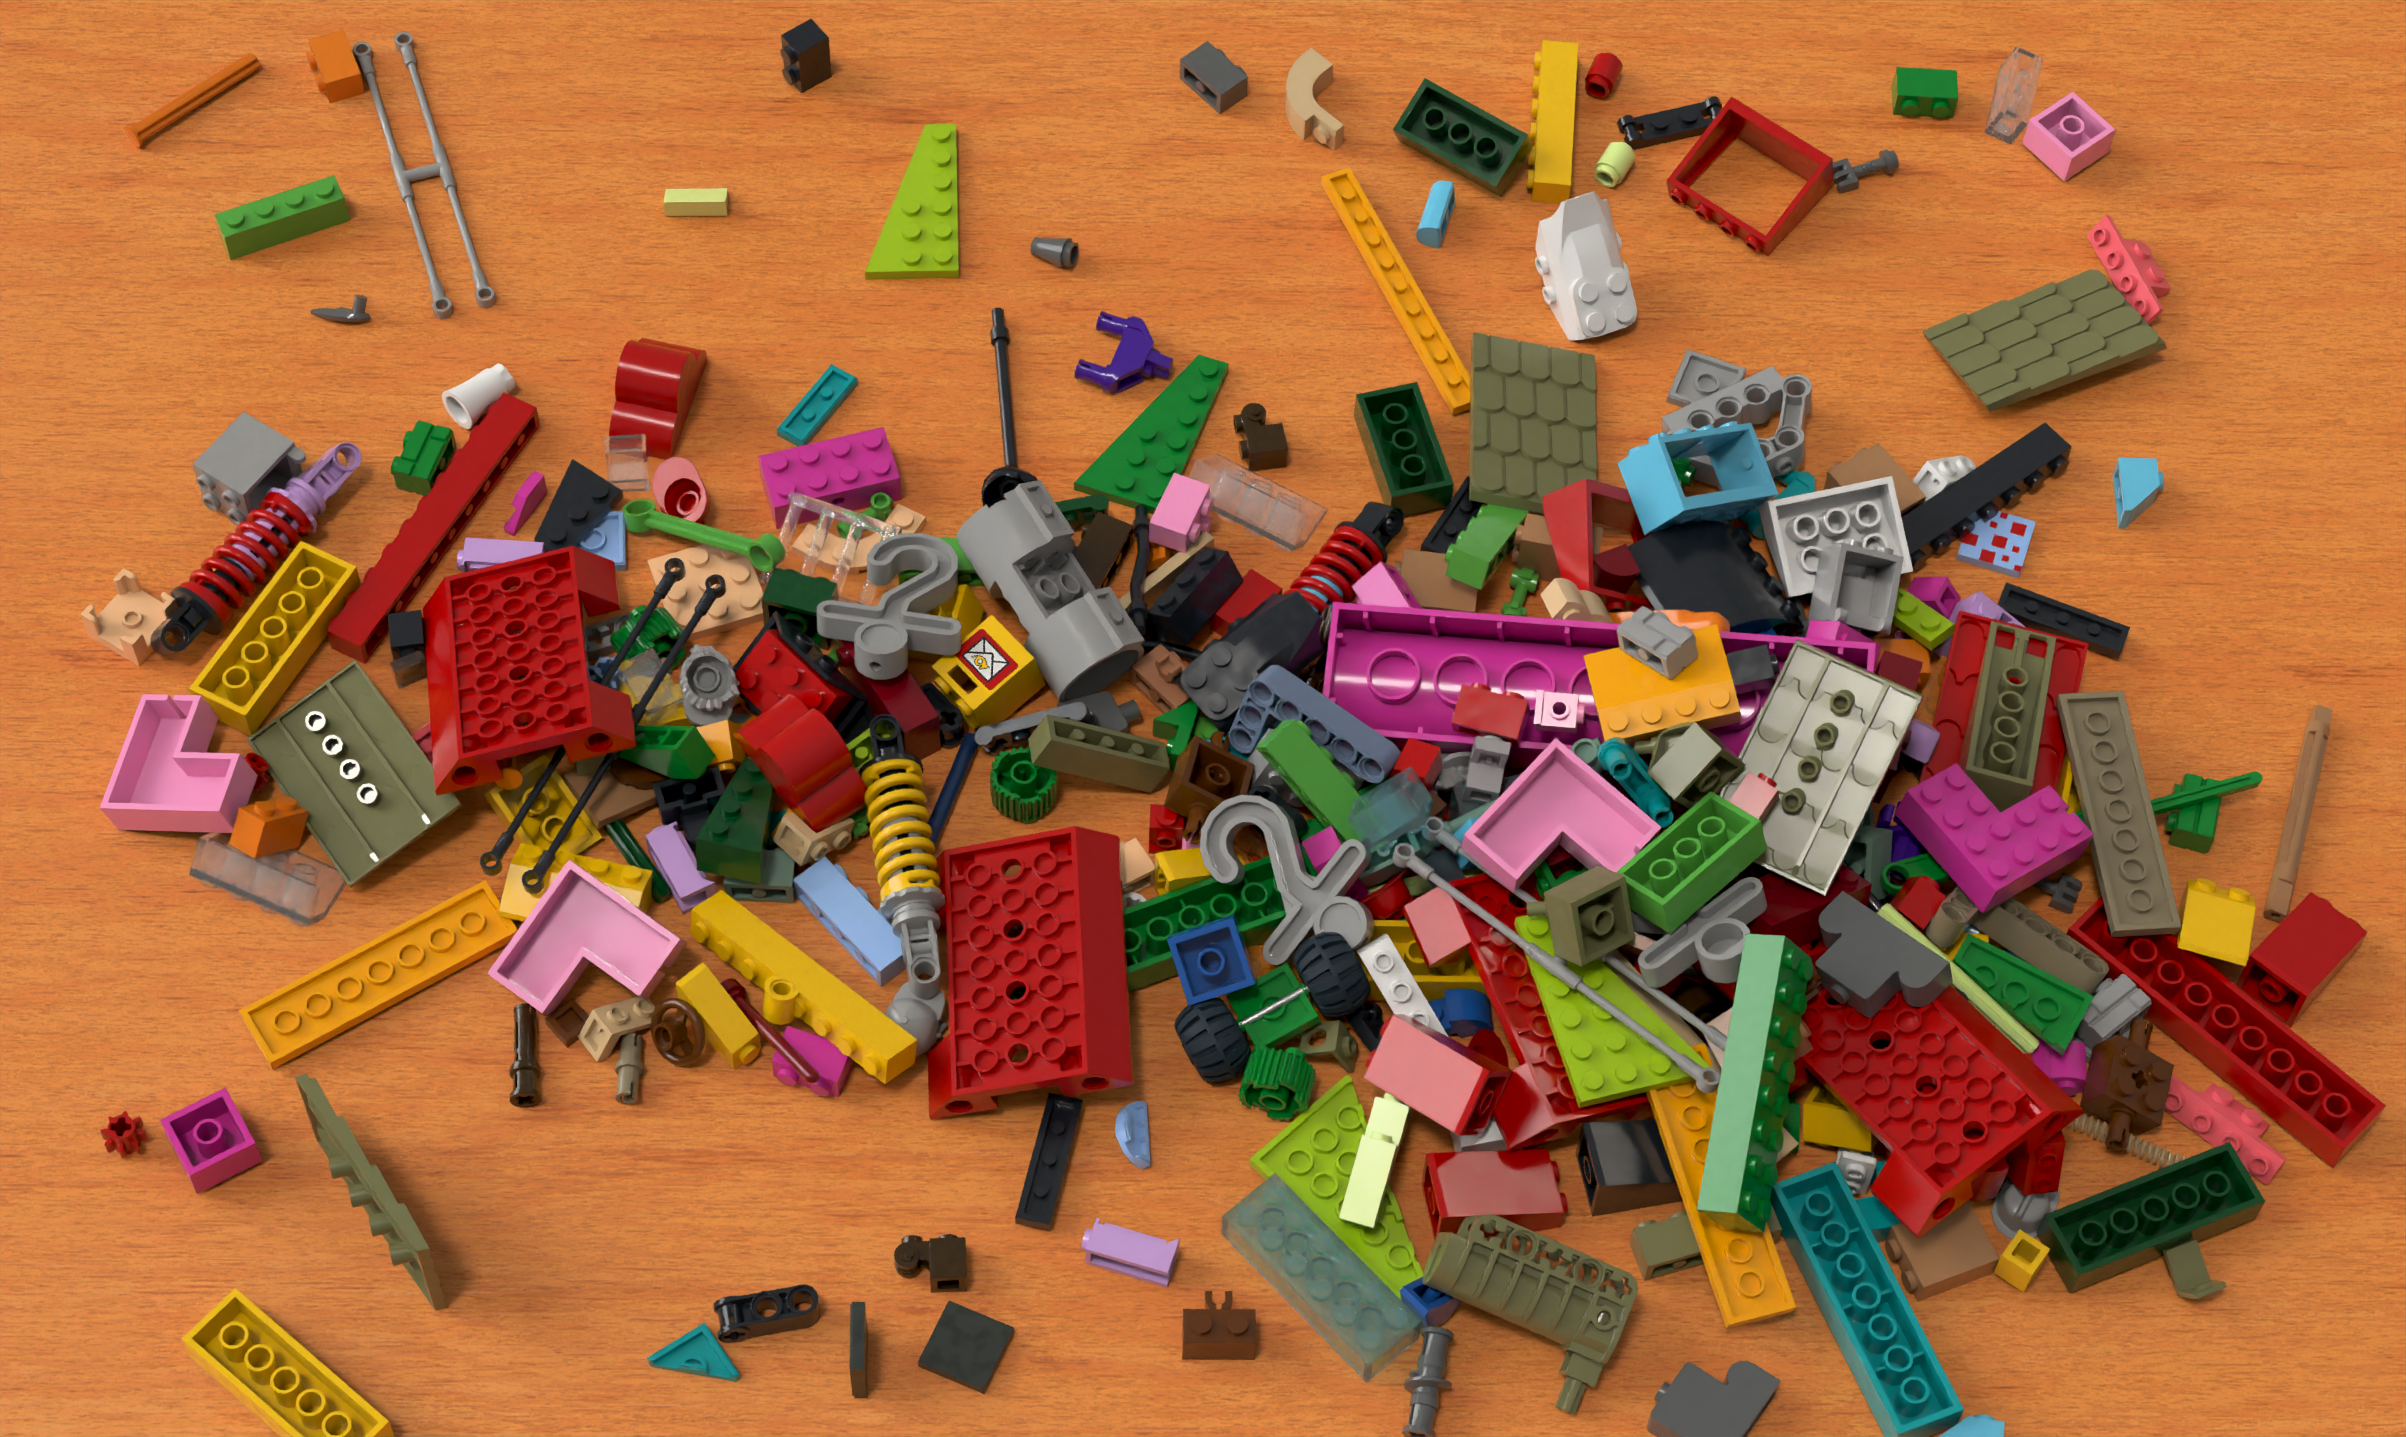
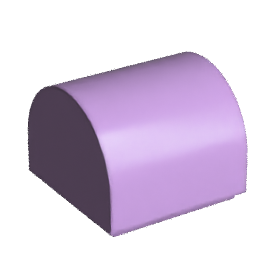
[1901,719,1940,763]

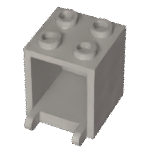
[193,412,306,525]
[1807,539,1904,639]

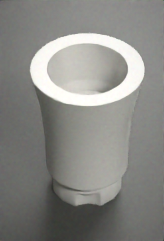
[442,363,516,429]

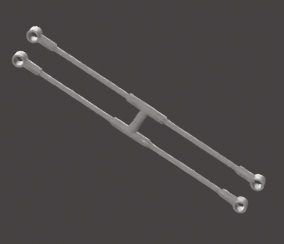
[353,32,496,319]
[1392,817,1727,1093]

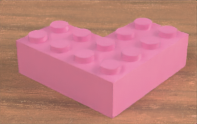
[100,694,258,833]
[1461,738,1661,893]
[487,860,687,1015]

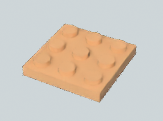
[647,534,764,642]

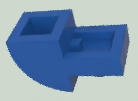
[1428,989,1494,1038]

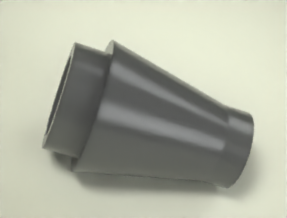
[1030,237,1079,269]

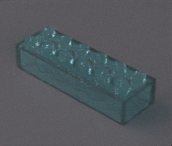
[1221,1173,1422,1383]

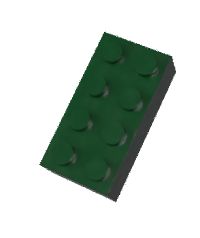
[1393,78,1533,197]
[1354,382,1454,516]

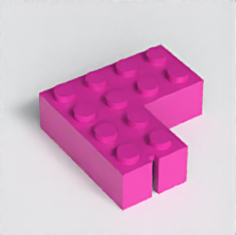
[1895,763,2094,913]

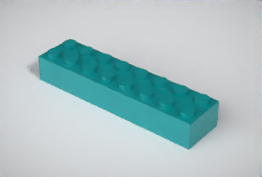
[1770,1162,1964,1437]

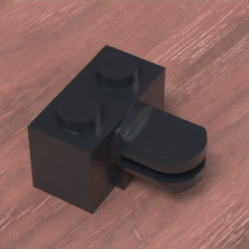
[652,766,725,851]

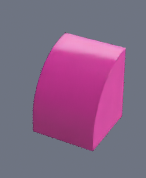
[1907,576,1961,620]

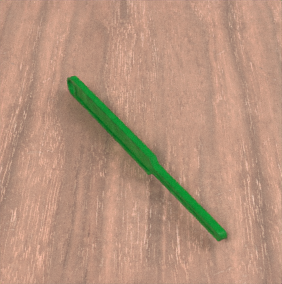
[1880,772,2263,894]

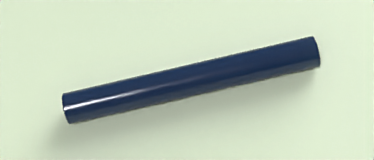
[927,732,979,847]

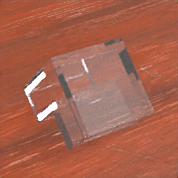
[605,434,650,492]

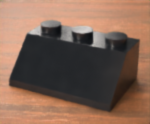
[1142,547,1244,646]

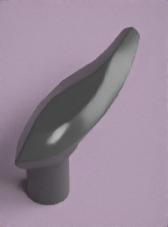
[311,295,370,322]

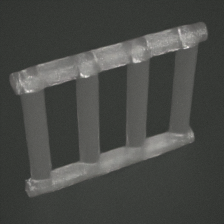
[759,491,902,606]

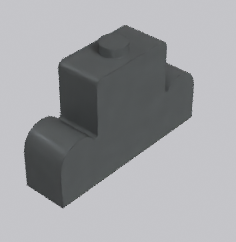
[1815,891,1953,1018]
[1647,1361,1780,1437]

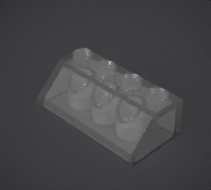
[1188,454,1328,552]
[189,832,347,927]

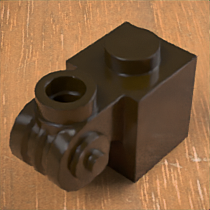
[1233,403,1288,472]
[894,1234,967,1293]

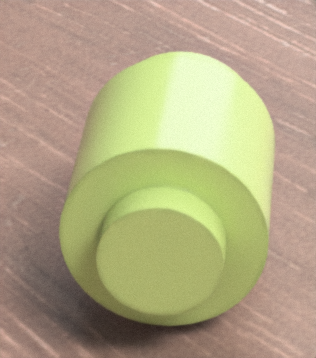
[1594,142,1636,187]

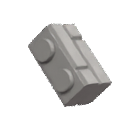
[1616,606,1698,680]
[2075,974,2152,1050]

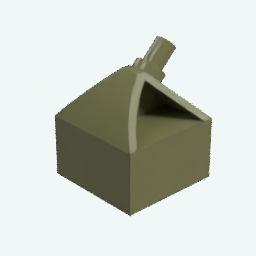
[1634,722,1746,809]
[1527,865,1635,966]

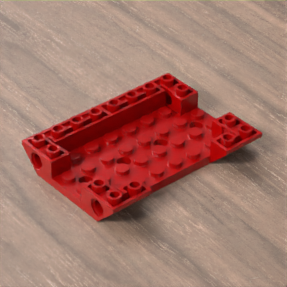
[423,546,637,796]
[927,826,1134,1120]
[1402,868,1654,1151]
[1788,985,2084,1239]

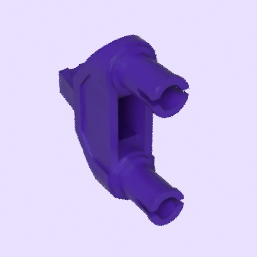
[1074,311,1173,394]

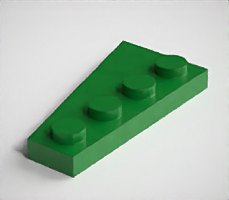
[1953,933,2094,1056]

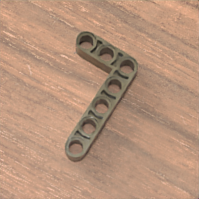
[1925,886,2109,996]

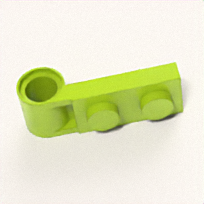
[1892,587,1955,651]

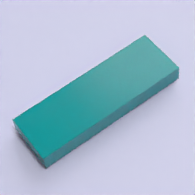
[777,364,858,447]

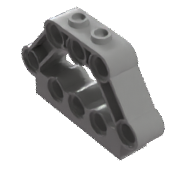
[1661,366,1812,491]

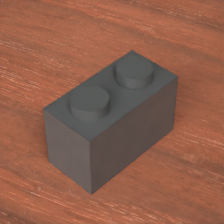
[1180,41,1248,114]

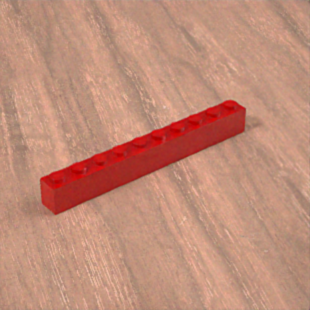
[327,393,540,664]

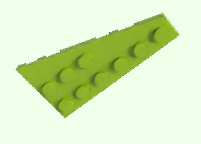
[865,124,959,280]

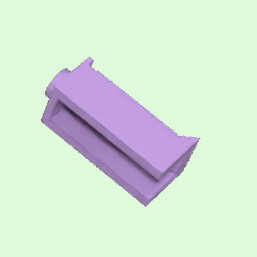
[457,537,544,573]
[645,821,717,915]
[1081,1218,1180,1288]

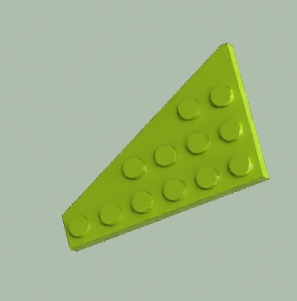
[1514,915,1710,1108]
[1249,1074,1423,1307]

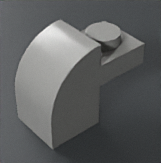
[1462,735,1511,804]

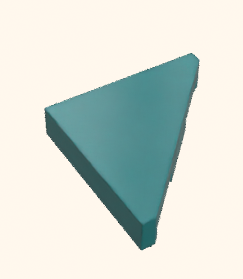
[647,1323,741,1382]

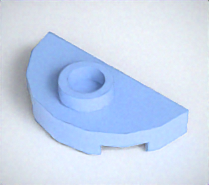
[1115,1101,1150,1169]

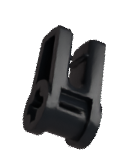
[920,683,964,749]

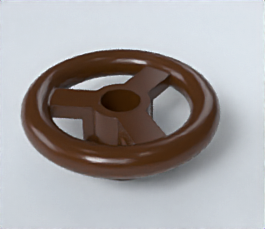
[651,998,705,1066]

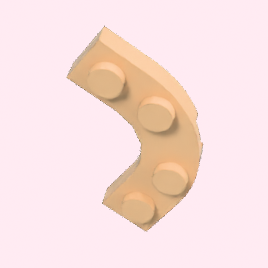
[792,504,926,574]

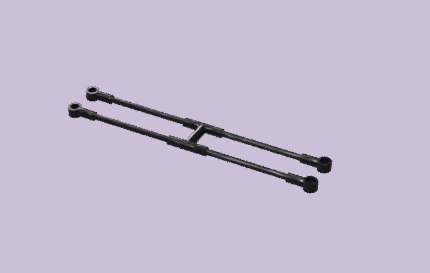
[480,558,726,894]

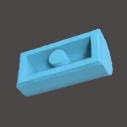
[1416,181,1456,248]

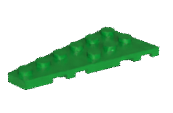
[1074,355,1229,514]

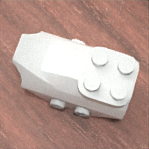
[1535,191,1637,341]

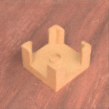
[80,568,177,666]

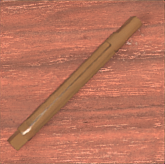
[2263,705,2333,923]

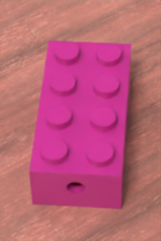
[758,427,901,529]

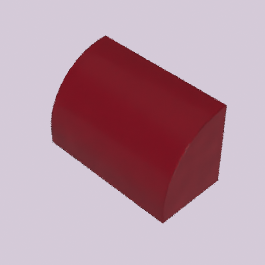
[1593,544,1641,594]

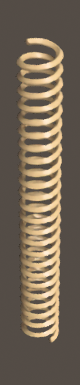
[2067,1113,2186,1168]

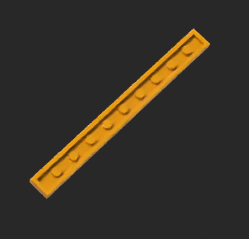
[1321,167,1471,415]

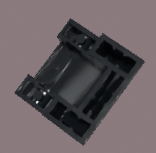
[1628,520,1804,637]

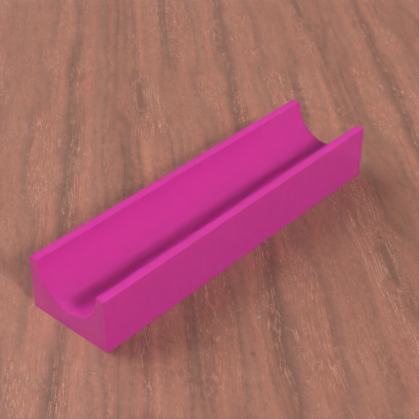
[1323,602,1876,769]

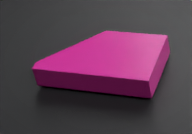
[504,471,547,536]

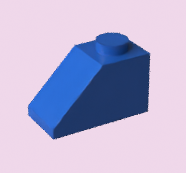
[1400,1277,1461,1327]

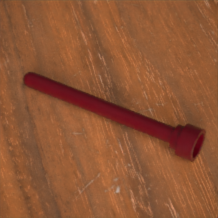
[720,978,819,1084]

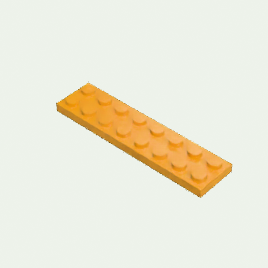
[239,880,518,1070]
[1646,1043,1796,1329]

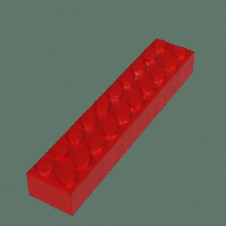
[2067,896,2386,1168]

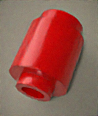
[1585,53,1623,98]

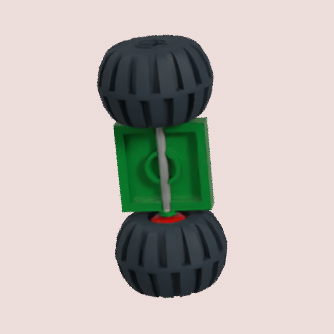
[1174,932,1371,1083]

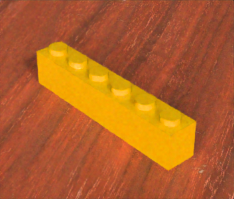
[1526,40,1578,204]

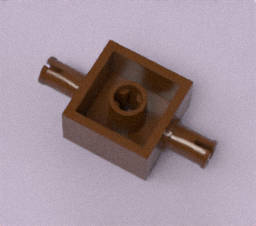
[1164,731,1254,844]
[2080,1019,2174,1150]

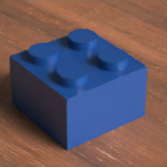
[1167,914,1257,1005]

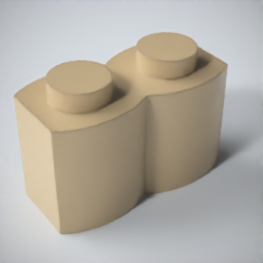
[1540,578,1613,623]

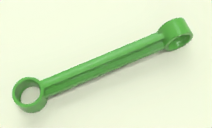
[623,499,786,572]

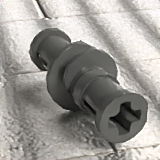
[1402,1326,1454,1437]

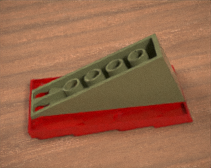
[1918,610,2089,812]

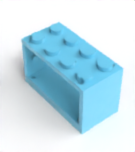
[1618,421,1778,535]

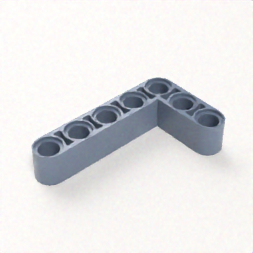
[1228,665,1401,783]

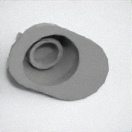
[1992,1177,2060,1239]

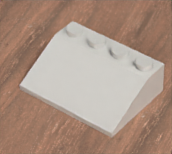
[1758,476,1913,598]

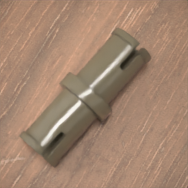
[615,1033,643,1104]

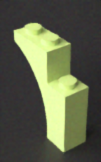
[1339,1093,1412,1229]

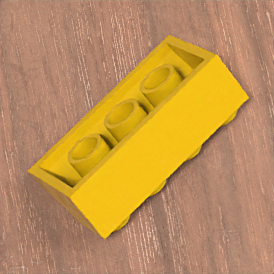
[499,843,653,921]

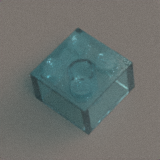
[1347,766,1434,854]

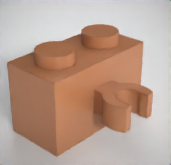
[1131,644,1192,714]

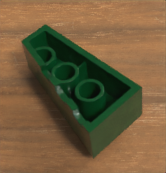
[696,757,777,884]

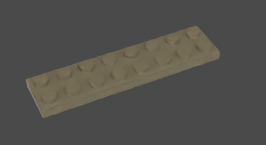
[2056,691,2181,937]

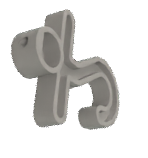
[817,533,961,680]
[1200,795,1374,966]
[1631,877,1767,988]

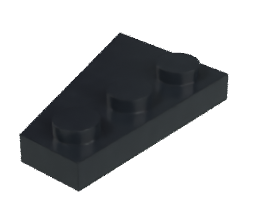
[534,459,623,552]

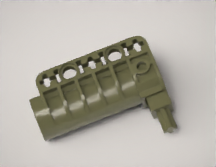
[1422,1214,1638,1415]

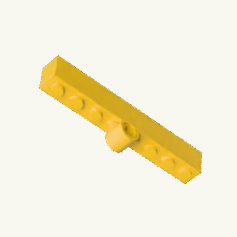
[690,890,917,1084]

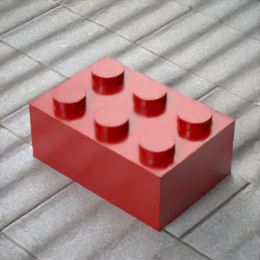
[735,629,854,724]

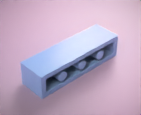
[793,856,906,987]

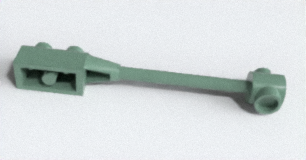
[1359,737,1608,889]

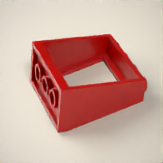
[1667,96,1834,256]
[1543,478,1656,613]

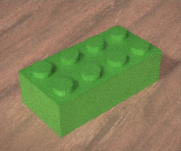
[1616,791,1767,934]

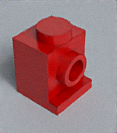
[1148,804,1184,854]

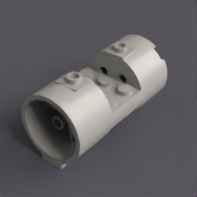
[956,480,1145,702]

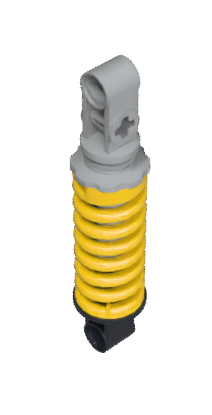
[859,714,946,999]

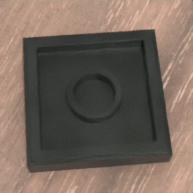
[918,1301,1014,1394]
[850,1302,868,1398]

